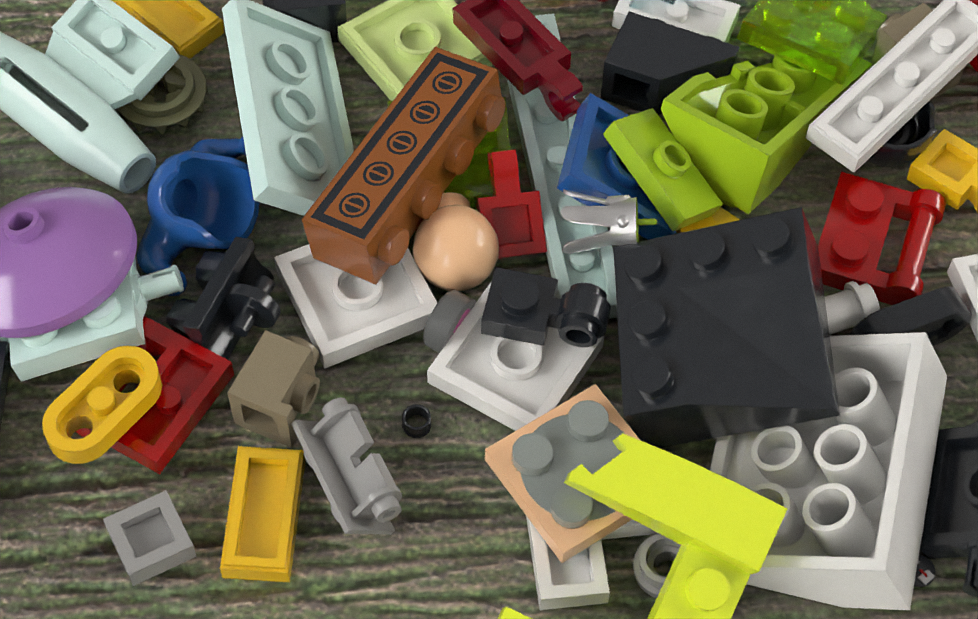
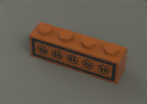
[301,47,505,285]

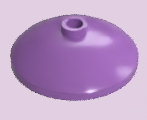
[0,187,137,338]

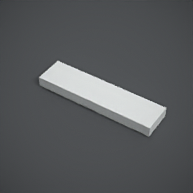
[806,0,978,173]

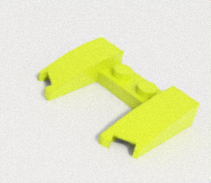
[498,433,787,619]

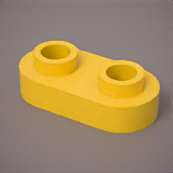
[42,346,162,464]

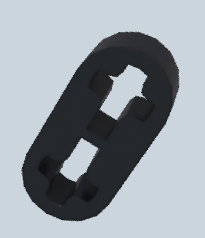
[850,287,972,346]

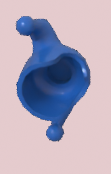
[137,136,260,296]

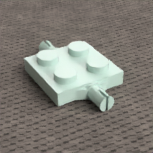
[0,258,184,382]

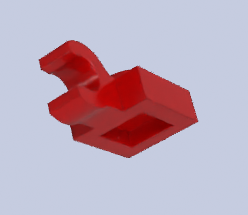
[475,149,547,258]

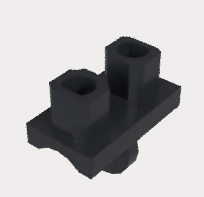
[166,237,281,359]

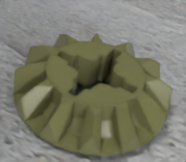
[117,54,208,135]

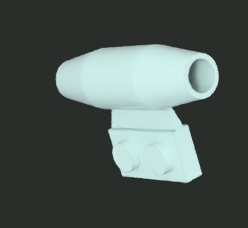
[0,0,180,194]

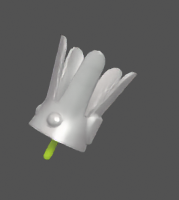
[560,189,657,254]

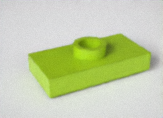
[603,108,723,232]

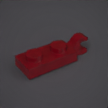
[453,0,583,122]

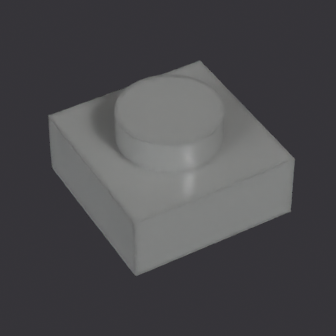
[103,490,197,586]

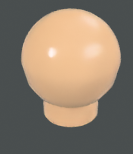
[413,192,499,291]

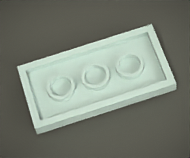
[222,0,354,216]

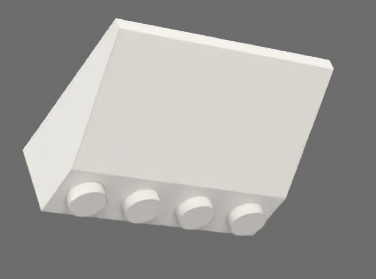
[710,332,947,610]

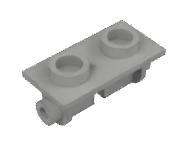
[291,398,402,534]

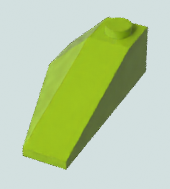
[661,39,873,214]

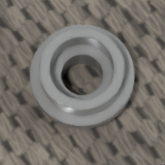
[633,533,681,598]

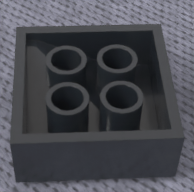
[613,207,840,448]

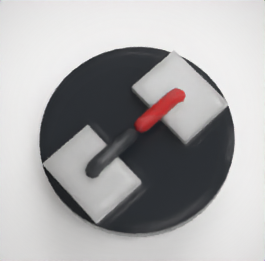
[914,555,936,587]

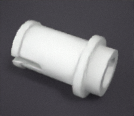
[825,281,880,334]

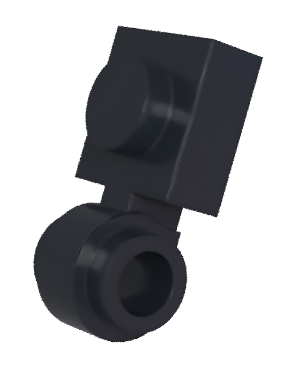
[481,267,611,347]

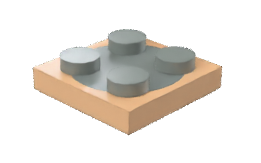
[485,384,640,563]

